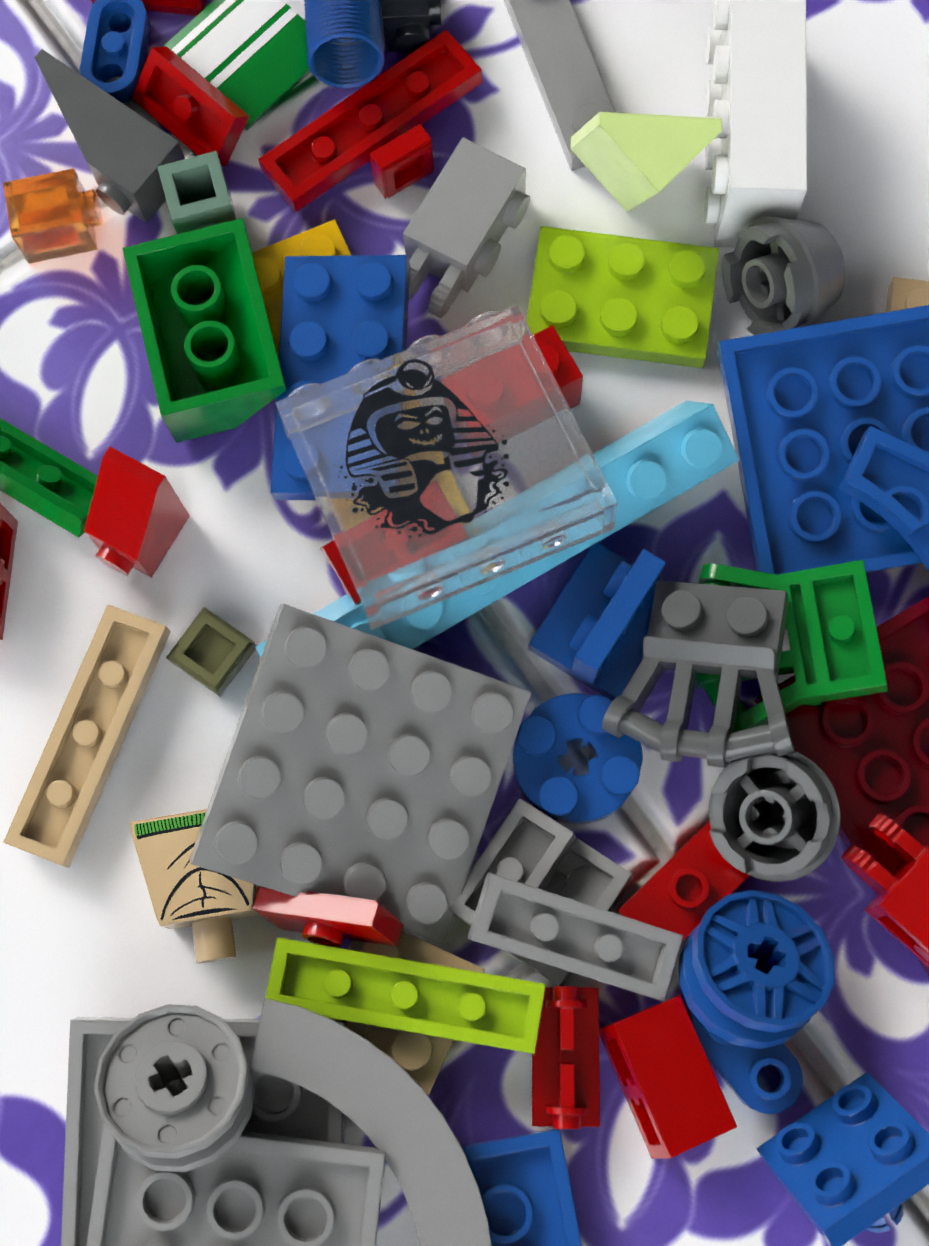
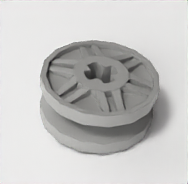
[94,1004,255,1172]

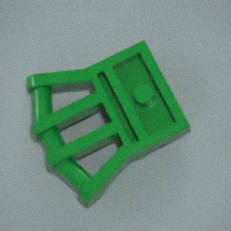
[696,560,888,732]

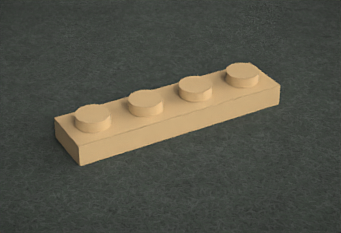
[3,604,171,868]

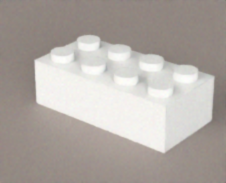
[704,0,807,247]

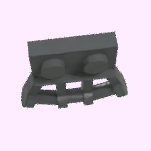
[602,580,795,768]

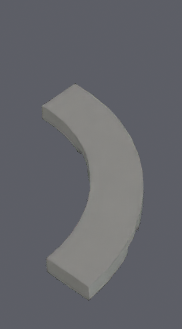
[250,998,491,1246]

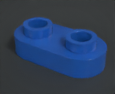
[80,0,151,104]
[688,1010,803,1114]

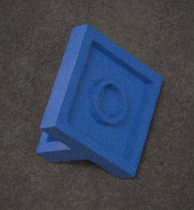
[528,542,666,701]

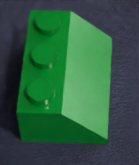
[122,218,286,443]

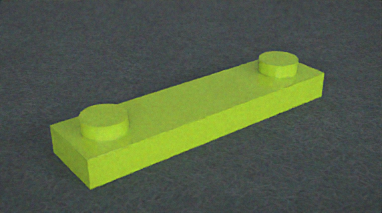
[265,937,546,1054]

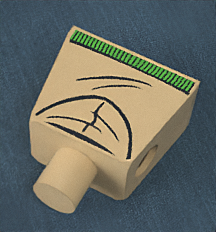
[130,809,263,964]

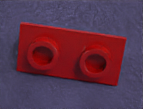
[532,986,600,1129]

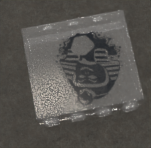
[275,305,618,630]

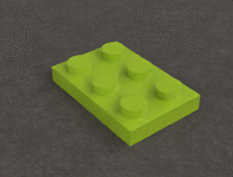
[524,226,719,369]

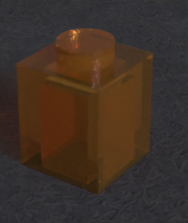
[3,168,103,264]

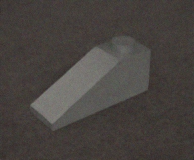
[34,49,185,223]

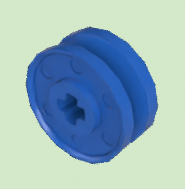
[679,890,835,1049]

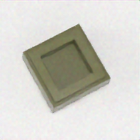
[166,607,257,697]

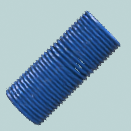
[304,0,385,88]

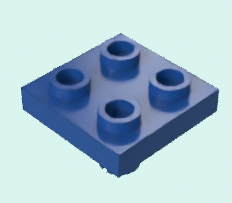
[756,1072,929,1246]

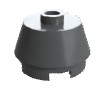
[722,216,845,335]
[709,750,840,882]

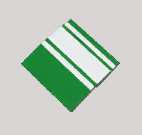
[164,0,310,131]

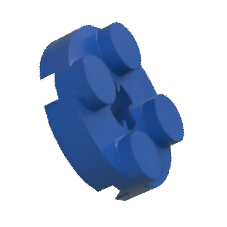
[513,693,643,824]

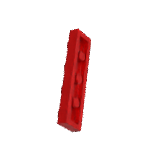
[258,29,482,213]

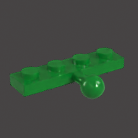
[0,418,98,538]

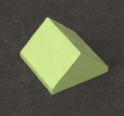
[571,112,722,212]

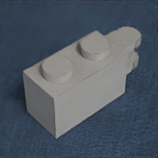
[403,137,530,319]

